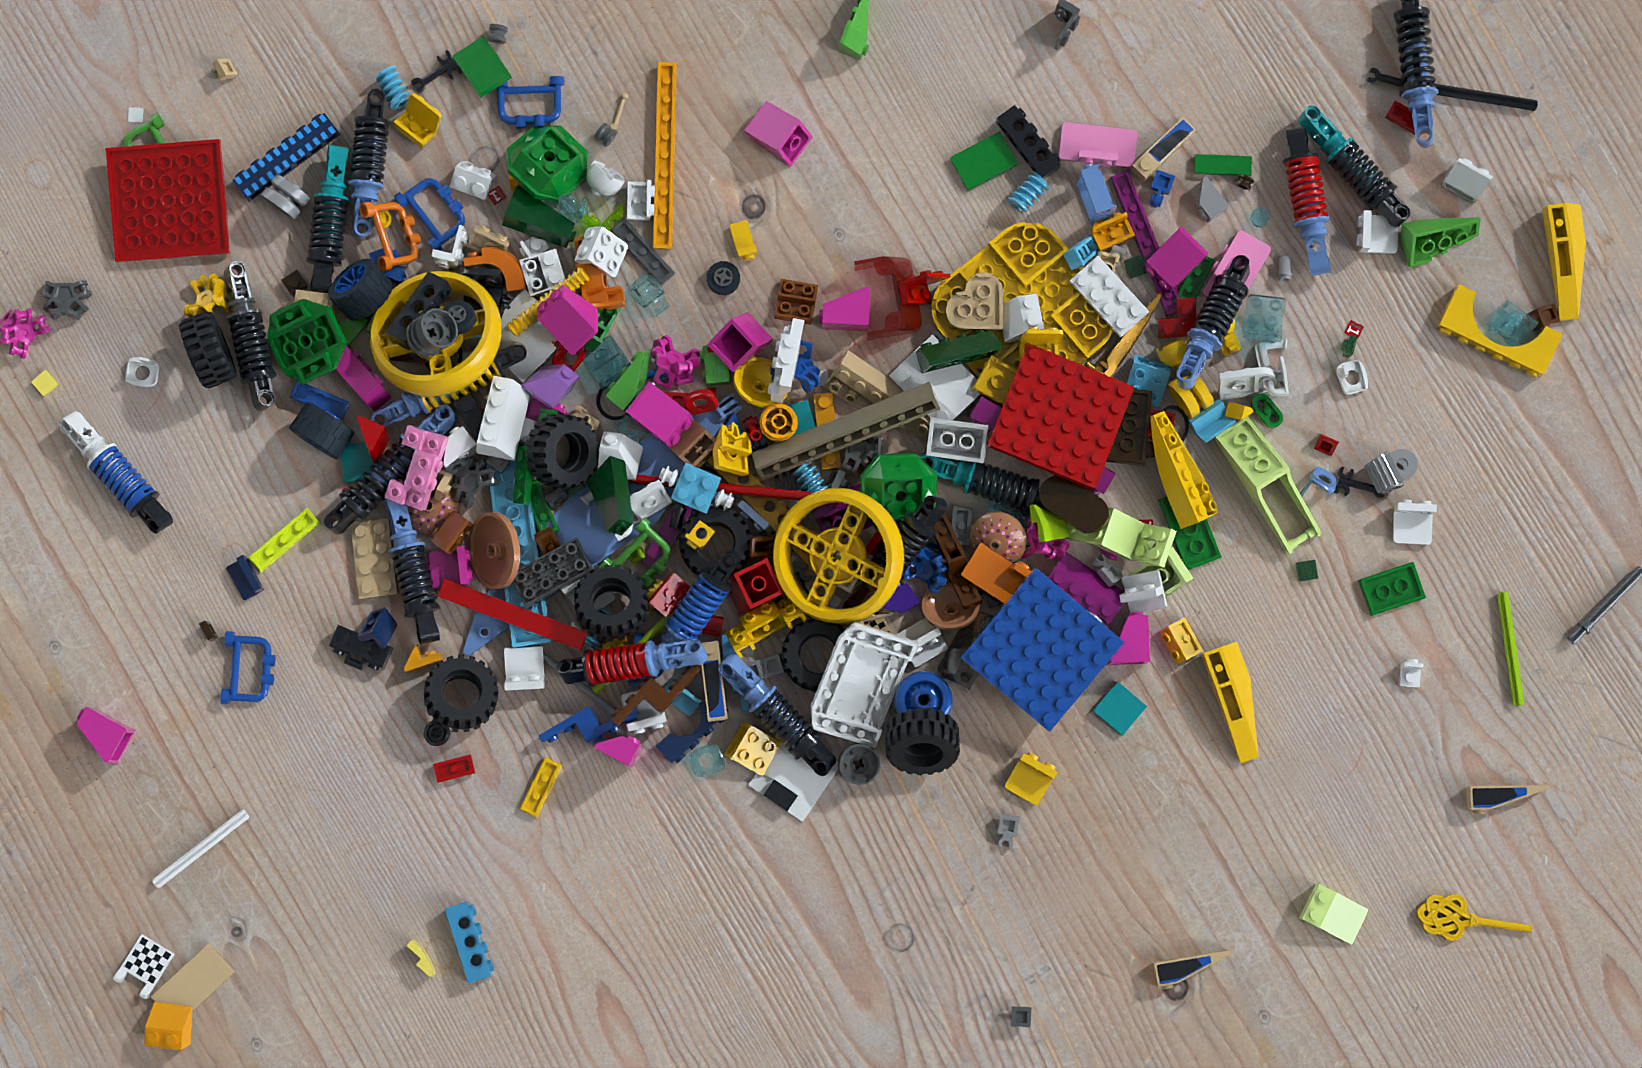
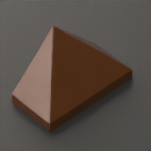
[749,535,776,557]

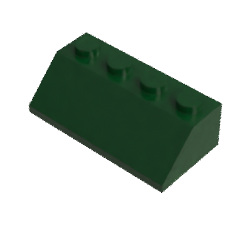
[916,329,1002,374]

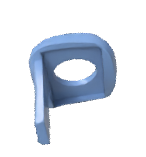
[1300,467,1337,497]

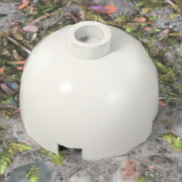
[586,160,625,196]

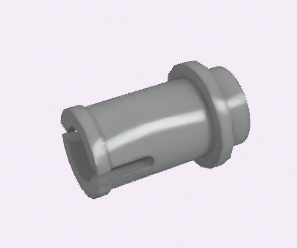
[1277,256,1292,281]

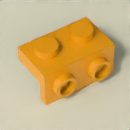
[1091,212,1135,251]

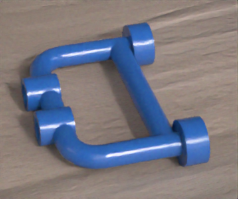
[496,76,564,129]
[393,178,465,251]
[220,631,276,705]

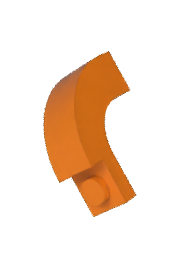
[463,246,527,291]

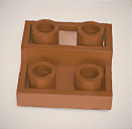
[774,279,818,325]

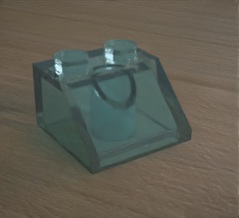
[1486,300,1538,347]
[582,335,631,389]

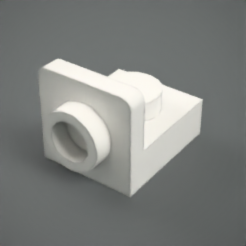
[519,237,550,258]
[1399,659,1423,688]

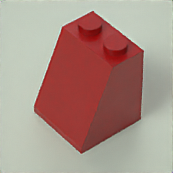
[728,558,784,615]

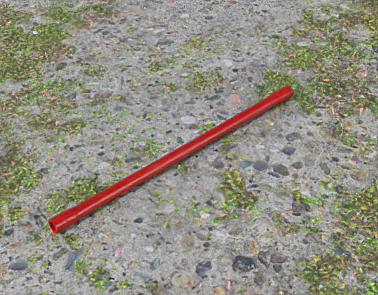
[593,469,839,505]

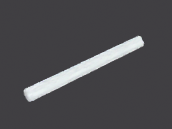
[152,810,249,888]

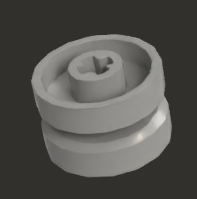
[261,174,310,220]

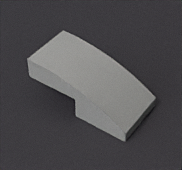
[746,654,785,679]

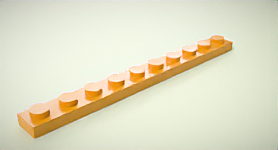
[653,62,677,250]

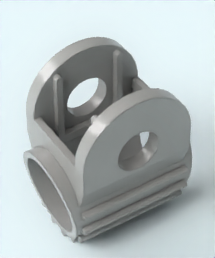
[1365,449,1418,493]

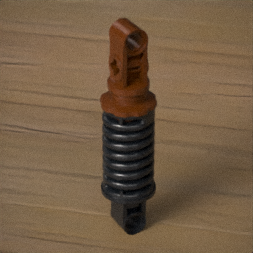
[842,495,947,609]

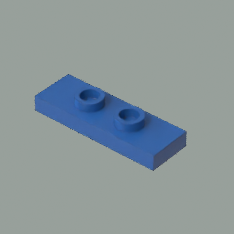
[290,381,350,420]

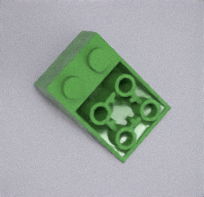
[606,349,651,411]

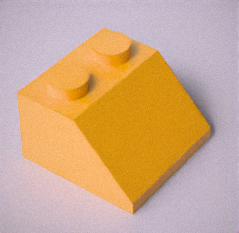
[144,1002,192,1050]

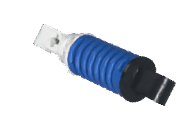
[59,411,173,534]

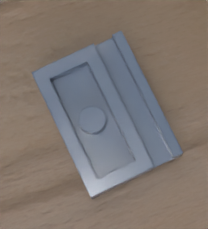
[737,500,775,536]

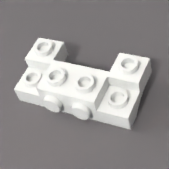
[768,318,804,404]

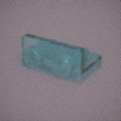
[558,194,589,223]

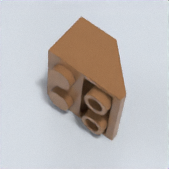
[669,420,716,468]

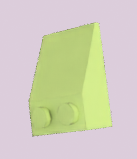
[1121,546,1193,596]
[1299,884,1368,945]

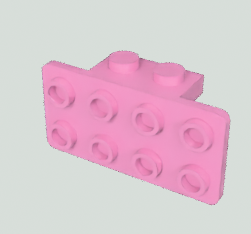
[1059,122,1137,168]
[1203,230,1271,297]

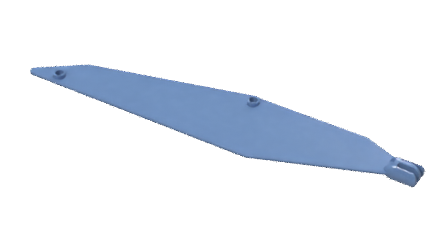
[463,393,743,655]

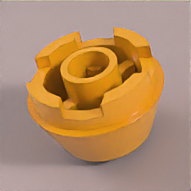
[759,403,798,441]

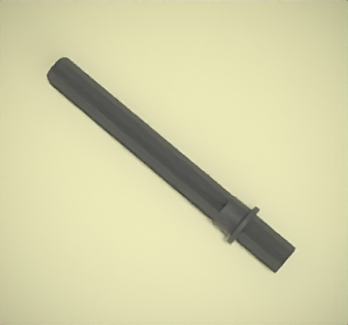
[1567,566,1642,645]

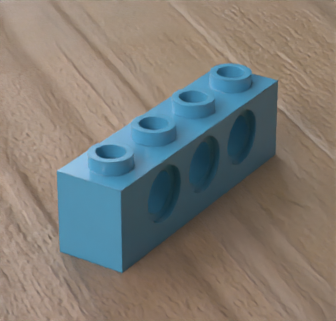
[445,901,494,984]

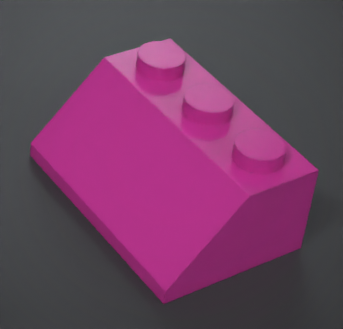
[594,735,643,767]

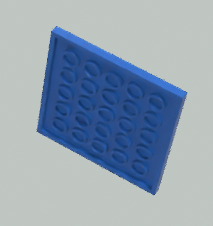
[960,567,1124,732]

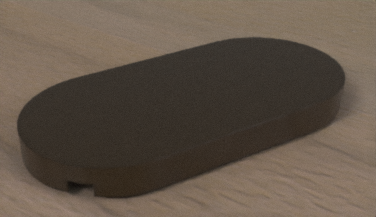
[1039,475,1109,534]

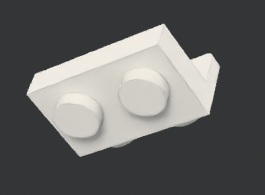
[450,161,496,200]
[627,180,655,221]

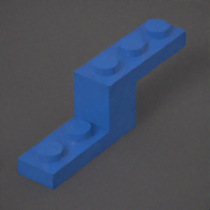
[538,706,640,744]

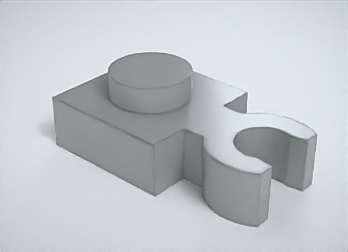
[1091,553,1124,587]
[998,813,1020,849]

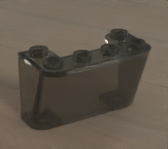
[937,611,994,692]

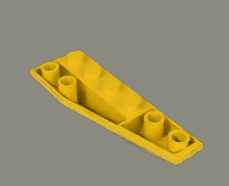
[1542,203,1586,321]
[1151,411,1219,529]
[1200,642,1259,764]

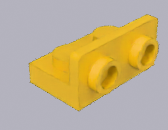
[1159,617,1203,665]

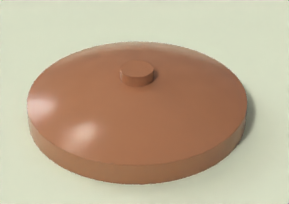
[468,512,520,589]

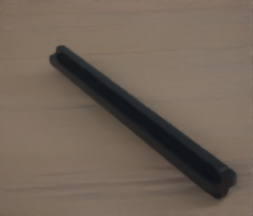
[1432,83,1538,111]

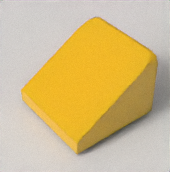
[1225,402,1253,420]

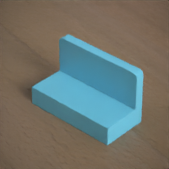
[1188,399,1236,443]
[664,678,702,717]

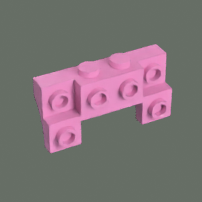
[384,425,449,511]

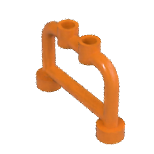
[359,202,421,272]

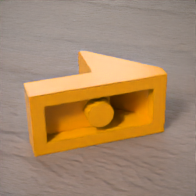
[404,644,444,673]

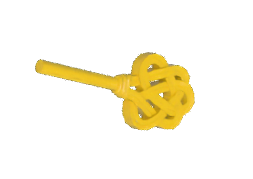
[1416,894,1532,941]

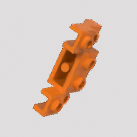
[574,232,626,311]

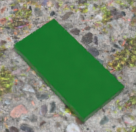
[1158,496,1222,570]

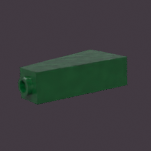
[502,186,576,248]
[587,456,633,536]

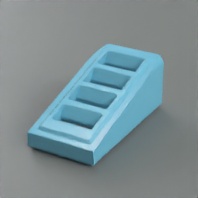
[1063,235,1099,270]

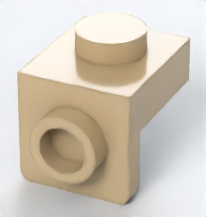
[433,469,453,502]

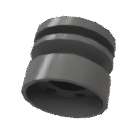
[406,308,458,357]
[837,743,880,785]

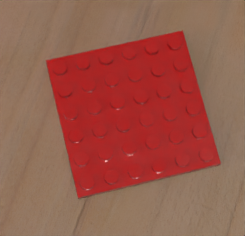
[105,139,230,262]
[987,343,1134,491]

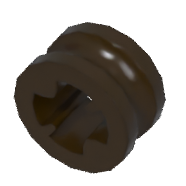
[1235,174,1254,190]

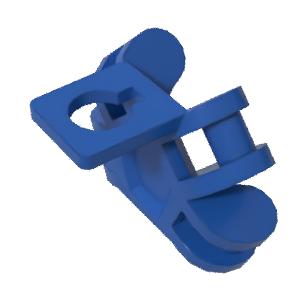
[770,340,820,393]
[901,542,948,594]

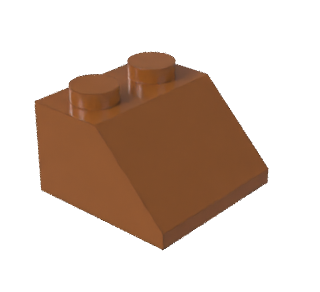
[431,510,473,556]

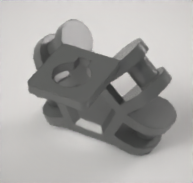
[40,280,92,320]
[840,437,881,477]
[445,457,499,509]

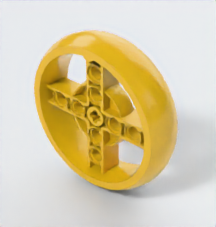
[370,271,502,397]
[773,488,904,624]

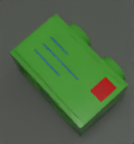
[700,345,730,386]

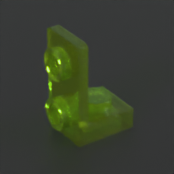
[581,203,625,231]

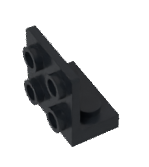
[462,267,506,311]

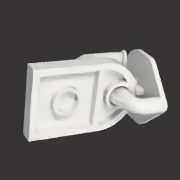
[1219,339,1289,400]
[580,480,672,541]

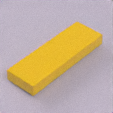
[520,757,563,818]

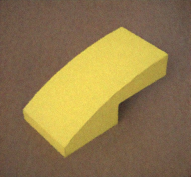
[407,939,436,978]

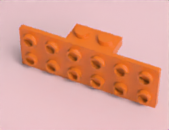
[961,543,1031,604]

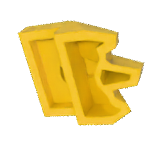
[713,422,752,477]

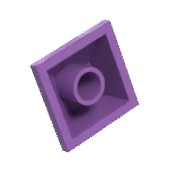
[521,365,579,410]

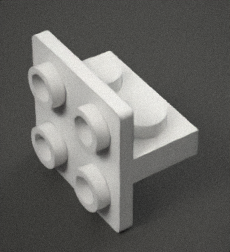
[1119,570,1167,614]
[897,618,948,667]

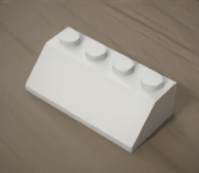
[477,376,531,461]

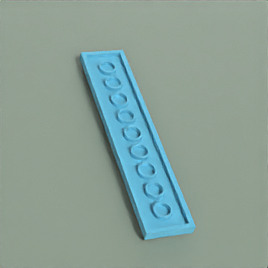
[486,457,552,648]

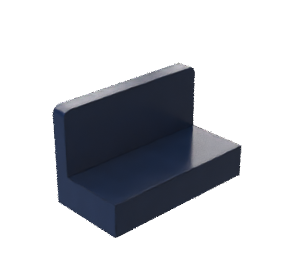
[226,555,265,600]
[357,608,397,649]

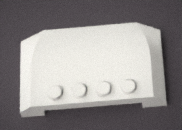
[810,622,918,748]

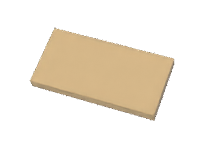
[151,943,236,1012]

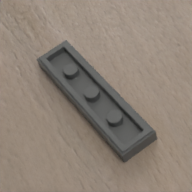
[610,218,675,286]

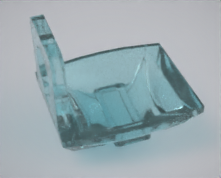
[629,274,669,317]

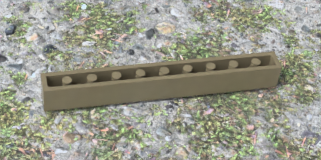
[752,381,940,481]

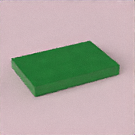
[452,36,512,98]
[950,131,1018,191]
[1358,562,1426,616]

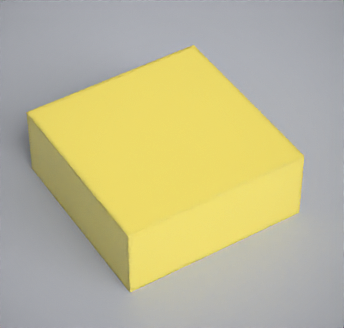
[31,369,60,397]

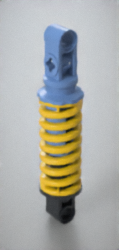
[371,343,527,427]

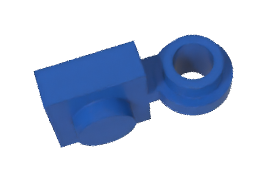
[1149,170,1175,208]

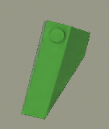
[839,0,869,60]
[1400,217,1481,267]

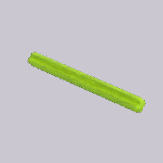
[1497,592,1525,706]

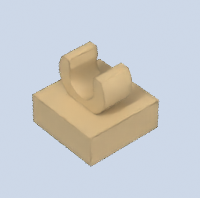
[211,59,238,81]

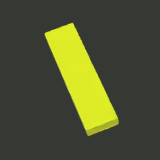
[248,508,320,572]

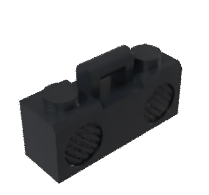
[329,625,394,671]

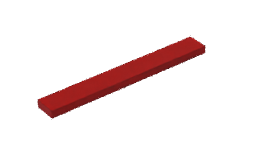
[437,579,587,651]

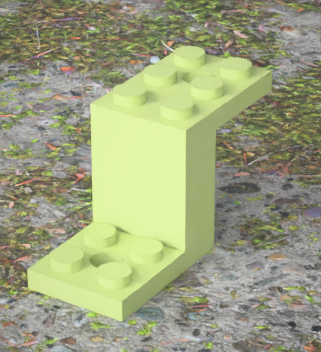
[1066,507,1176,568]

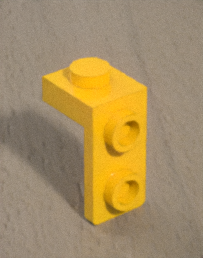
[730,220,758,262]

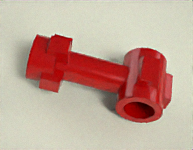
[742,416,762,441]

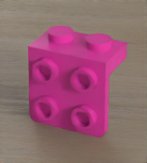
[429,545,473,590]

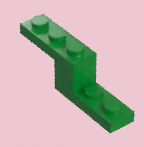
[513,409,557,505]

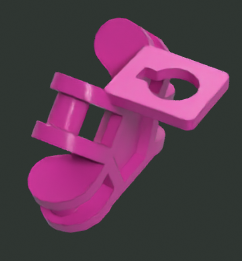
[0,308,51,359]
[651,335,700,389]
[1021,513,1070,559]

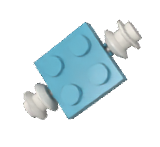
[659,463,734,514]

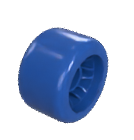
[894,671,953,715]

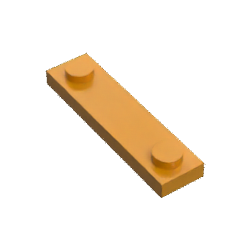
[813,392,841,470]

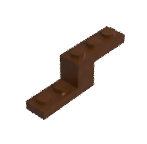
[933,513,982,610]
[612,665,700,728]

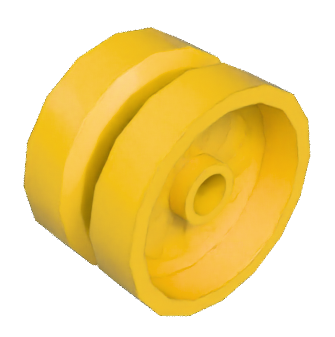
[1167,376,1214,419]

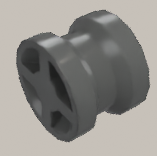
[487,24,508,44]
[594,123,617,147]

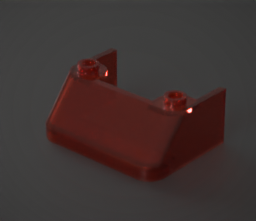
[854,256,922,341]

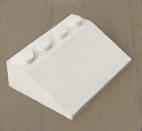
[889,334,981,421]

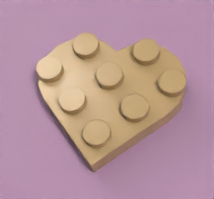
[945,272,1003,330]

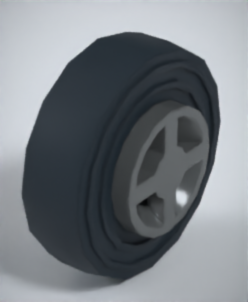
[706,261,740,295]
[443,300,476,335]

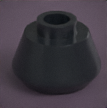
[424,721,450,746]

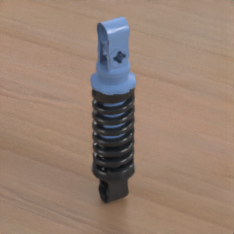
[1393,0,1438,148]
[324,405,458,535]

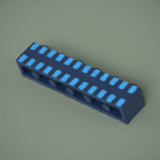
[233,113,341,202]

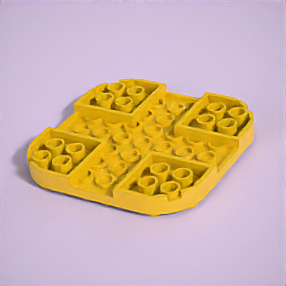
[931,222,1113,378]

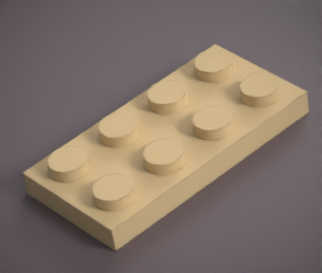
[350,518,398,600]

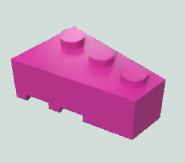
[336,346,392,411]

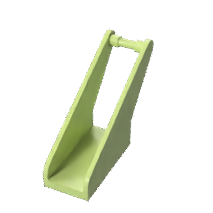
[1215,416,1322,555]

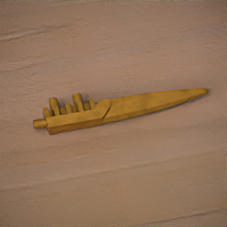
[1084,291,1162,377]

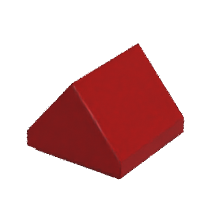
[1314,434,1339,456]

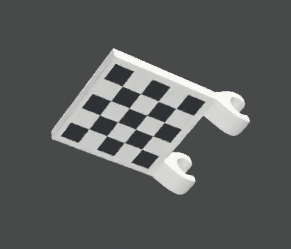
[113,934,175,999]

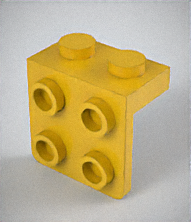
[393,93,442,149]
[1019,327,1063,361]
[1005,752,1058,805]

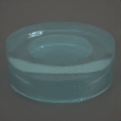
[1251,208,1270,228]

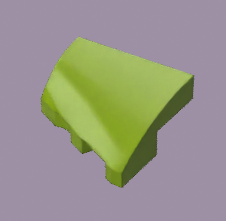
[1030,505,1070,542]

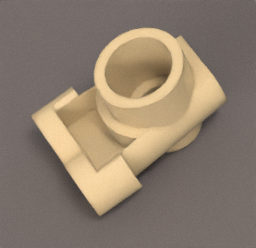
[1097,251,1120,272]
[572,405,600,432]

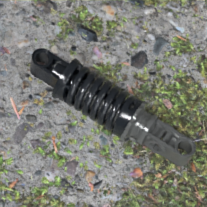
[223,261,277,411]

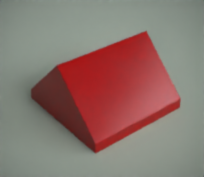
[357,416,390,464]

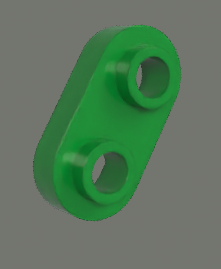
[1251,393,1283,428]

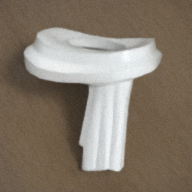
[125,357,159,387]
[1336,360,1368,395]

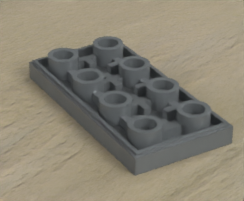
[513,537,593,608]

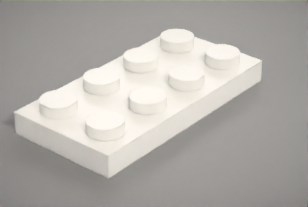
[1069,256,1149,338]

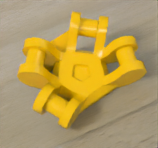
[183,273,232,317]

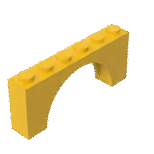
[1436,284,1563,378]

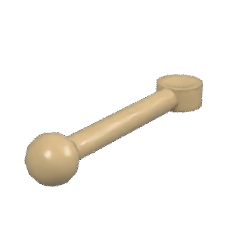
[611,93,628,130]

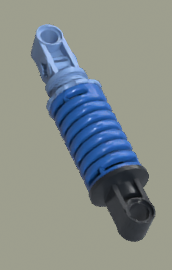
[652,550,740,678]

